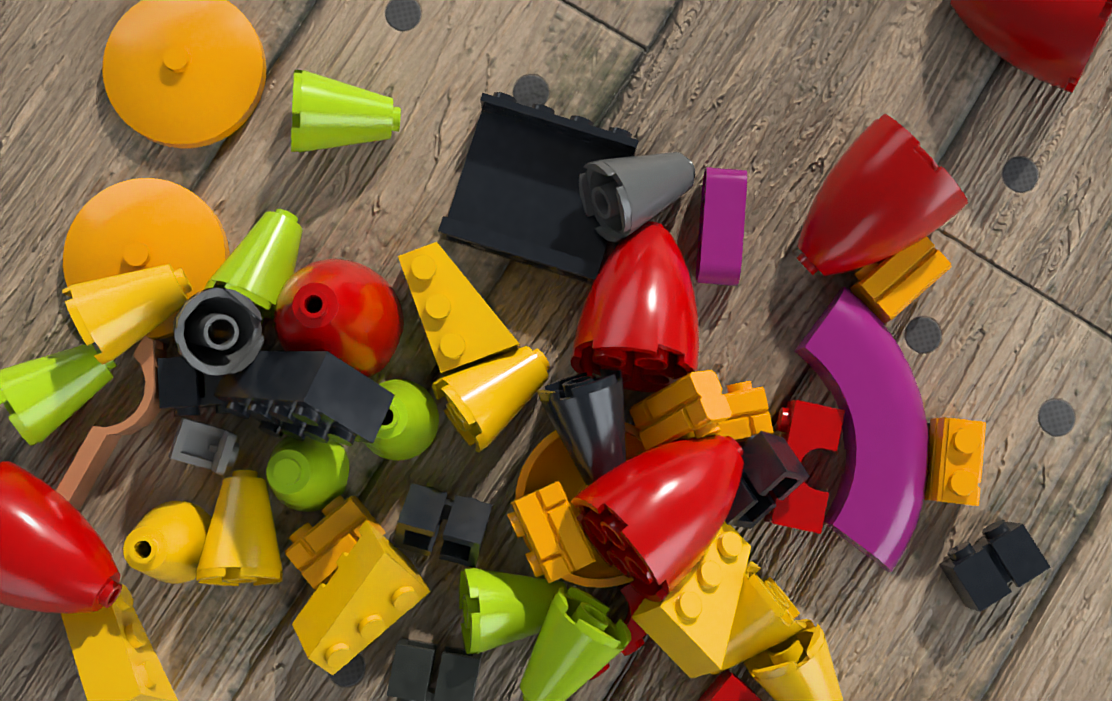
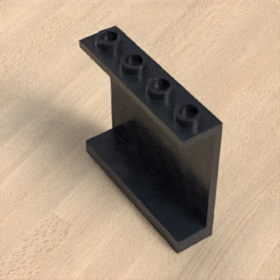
[438,92,639,285]

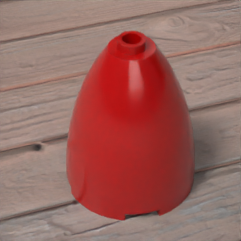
[950,0,1112,93]
[796,114,969,276]
[570,221,699,392]
[274,259,404,378]
[571,434,744,603]
[0,461,122,614]

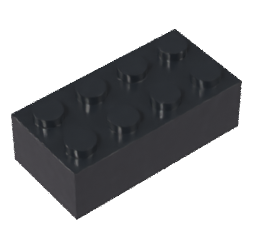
[213,351,395,446]

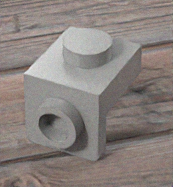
[168,417,239,475]

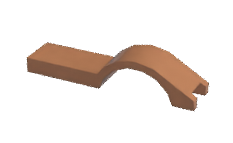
[56,336,167,509]

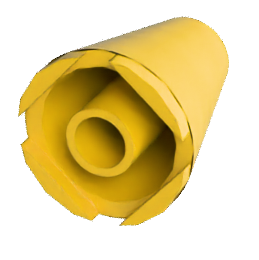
[62,264,193,365]
[432,346,550,453]
[196,470,283,586]
[123,501,212,584]
[711,561,807,675]
[744,619,844,701]

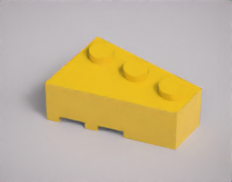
[398,242,521,376]
[292,521,430,675]
[632,521,751,678]
[60,584,178,701]

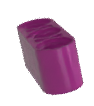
[696,167,748,286]

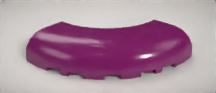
[794,287,929,572]

